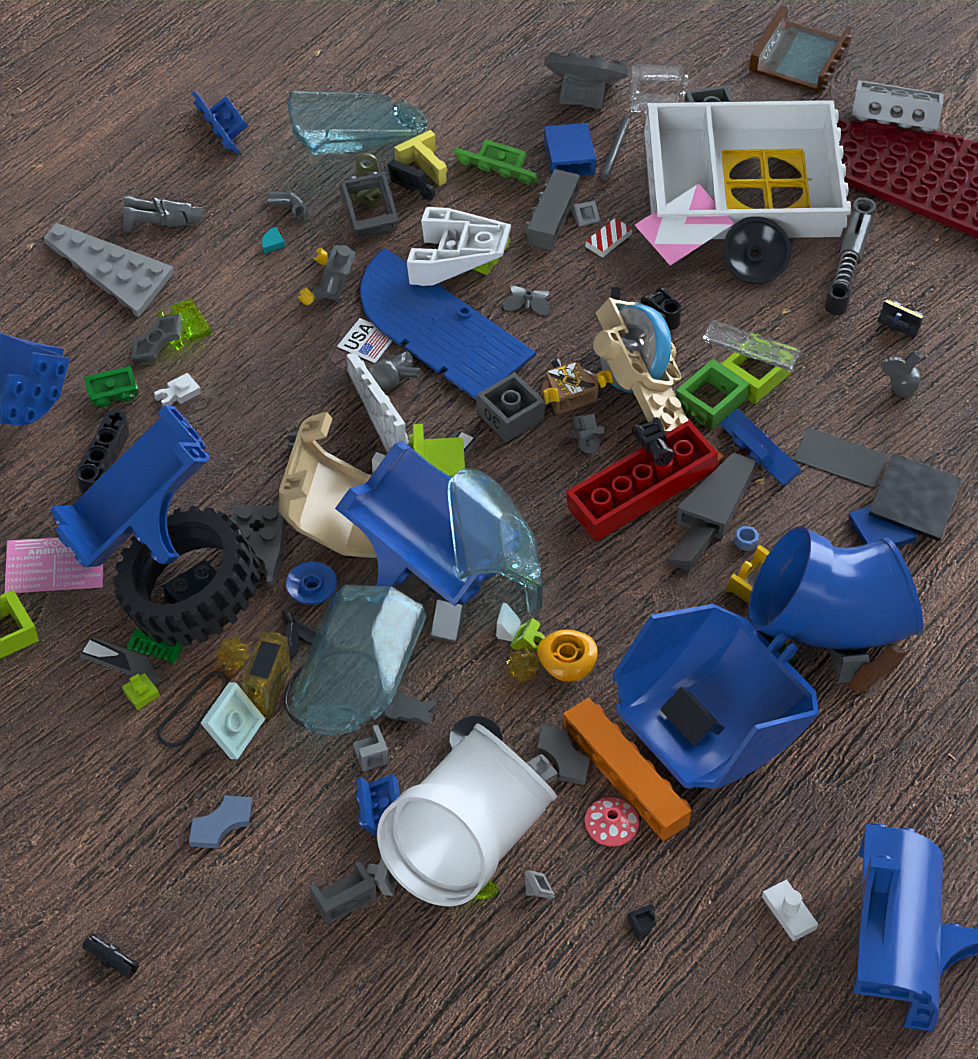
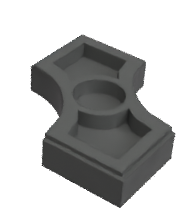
[131,314,182,364]
[537,725,590,785]

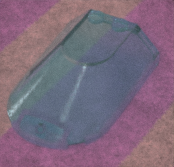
[288,91,428,155]
[448,468,543,614]
[293,585,426,735]

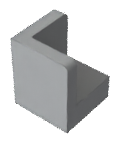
[353,724,388,771]

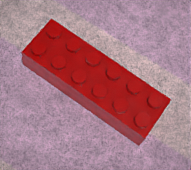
[566,420,718,542]

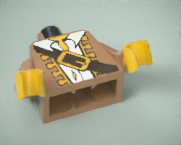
[540,359,614,415]

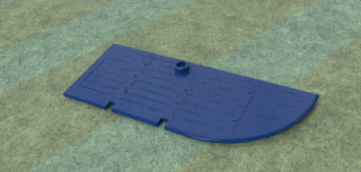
[360,248,536,401]

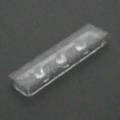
[703,320,801,371]

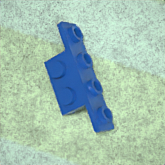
[191,90,249,155]
[720,409,801,486]

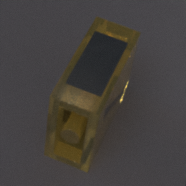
[242,631,291,718]

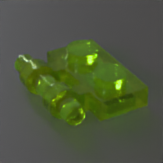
[156,298,212,349]

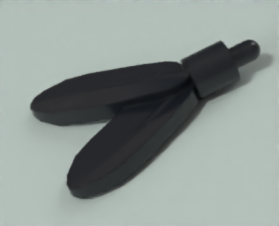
[282,610,324,658]

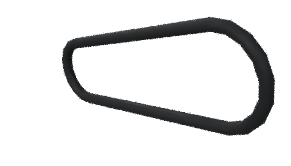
[157,671,230,747]

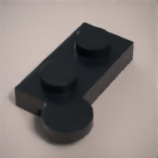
[387,159,436,201]

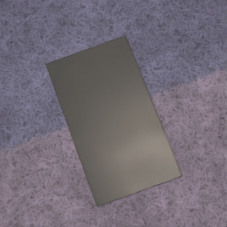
[793,427,888,488]

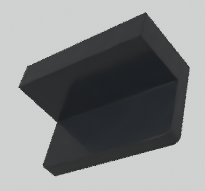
[660,686,725,745]

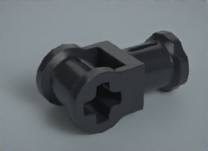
[633,417,675,466]

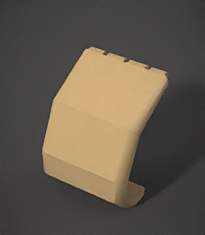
[278,412,377,558]

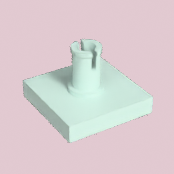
[201,682,265,759]

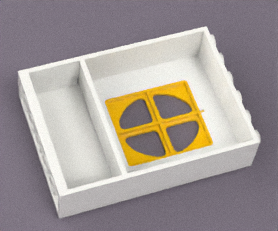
[644,100,851,239]

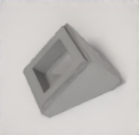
[571,200,601,227]

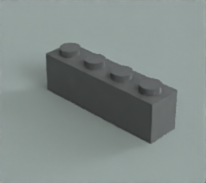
[524,169,580,251]

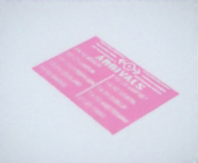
[4,537,103,594]

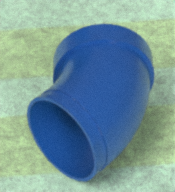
[748,526,923,650]

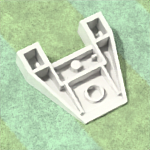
[407,207,511,286]

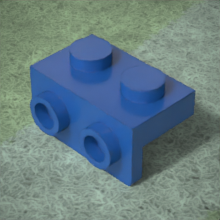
[355,774,400,837]

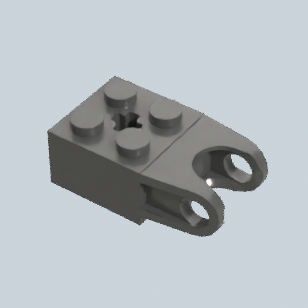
[232,505,286,587]

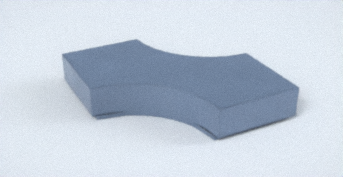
[189,795,252,848]

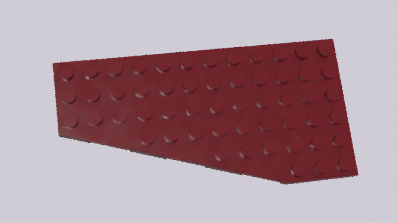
[837,119,978,238]

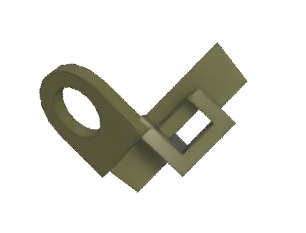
[349,153,387,209]

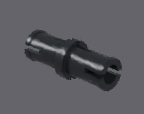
[82,933,139,979]

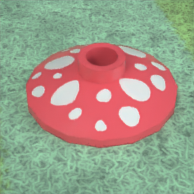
[584,797,639,847]

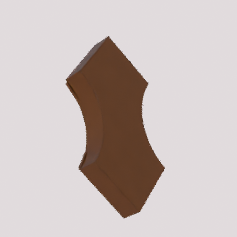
[848,646,907,692]

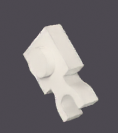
[154,373,201,407]

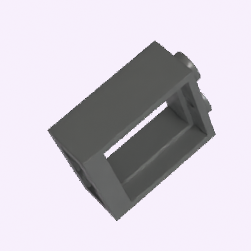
[340,172,399,239]

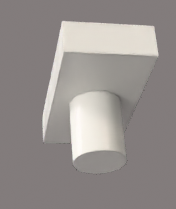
[762,879,818,941]

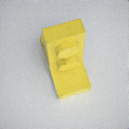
[394,130,447,186]

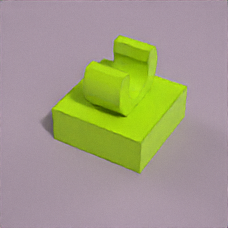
[510,618,545,653]
[122,673,160,710]

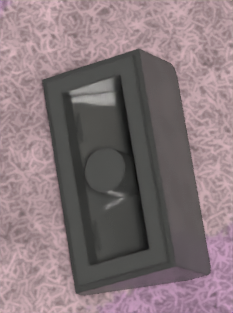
[667,526,715,573]

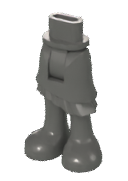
[123,195,202,233]

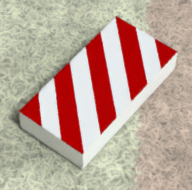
[585,218,632,258]

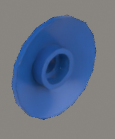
[286,561,337,605]

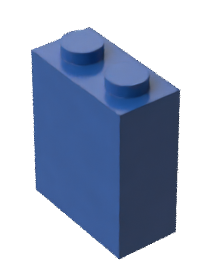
[544,123,596,176]

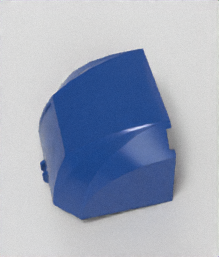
[612,604,819,788]

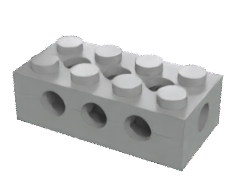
[852,80,944,131]

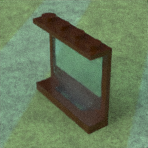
[749,5,852,93]

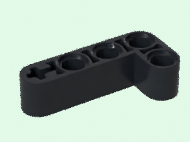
[76,409,129,495]

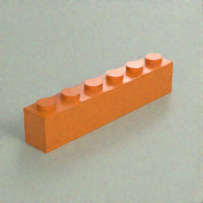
[562,697,691,842]

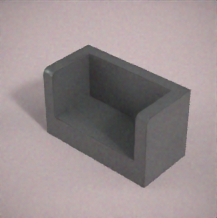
[309,861,376,925]

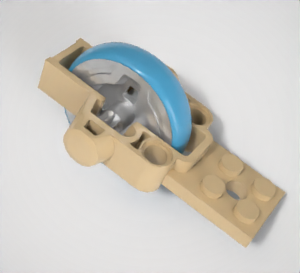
[593,298,689,433]

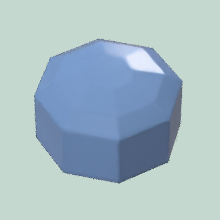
[734,526,759,551]

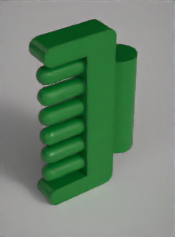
[127,629,183,664]

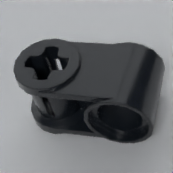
[640,287,682,330]

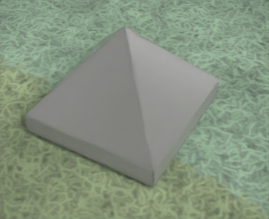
[524,870,555,899]

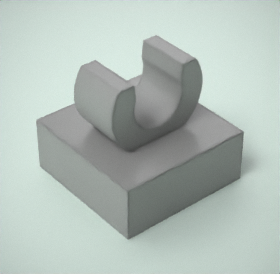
[527,754,558,784]
[367,857,398,896]

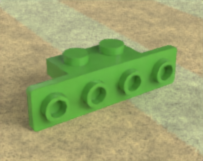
[454,139,539,185]

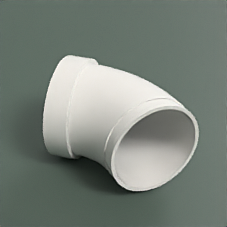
[377,723,557,906]

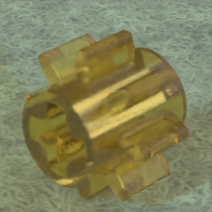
[216,637,250,670]
[507,647,540,682]

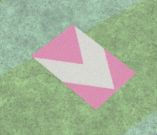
[635,183,734,265]

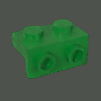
[84,366,138,408]

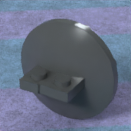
[544,52,629,110]

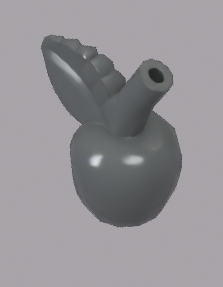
[880,351,922,398]
[369,352,421,391]

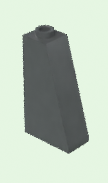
[676,453,756,540]

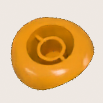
[537,630,598,682]

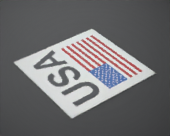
[337,318,392,363]

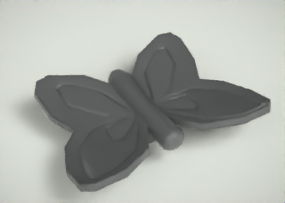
[503,286,550,316]

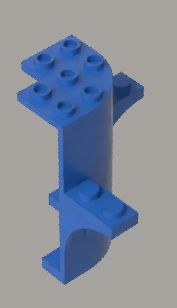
[0,333,70,425]
[50,405,209,567]
[335,441,519,607]
[853,824,978,1031]

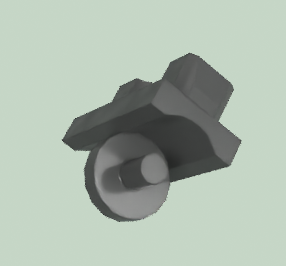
[569,414,604,454]

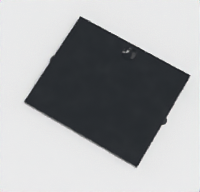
[869,453,962,542]

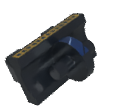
[877,299,924,338]

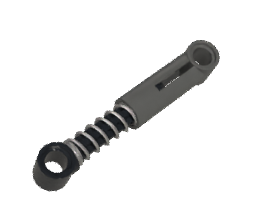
[825,197,876,315]

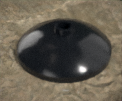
[722,217,791,284]

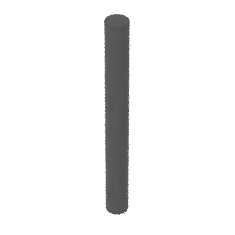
[600,117,631,181]

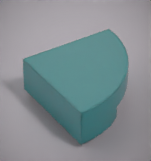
[262,227,285,254]

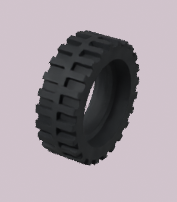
[113,506,260,647]

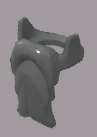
[369,676,437,724]

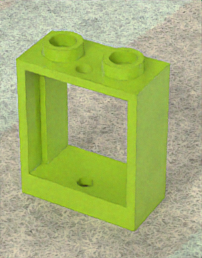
[721,334,794,404]
[0,590,39,659]

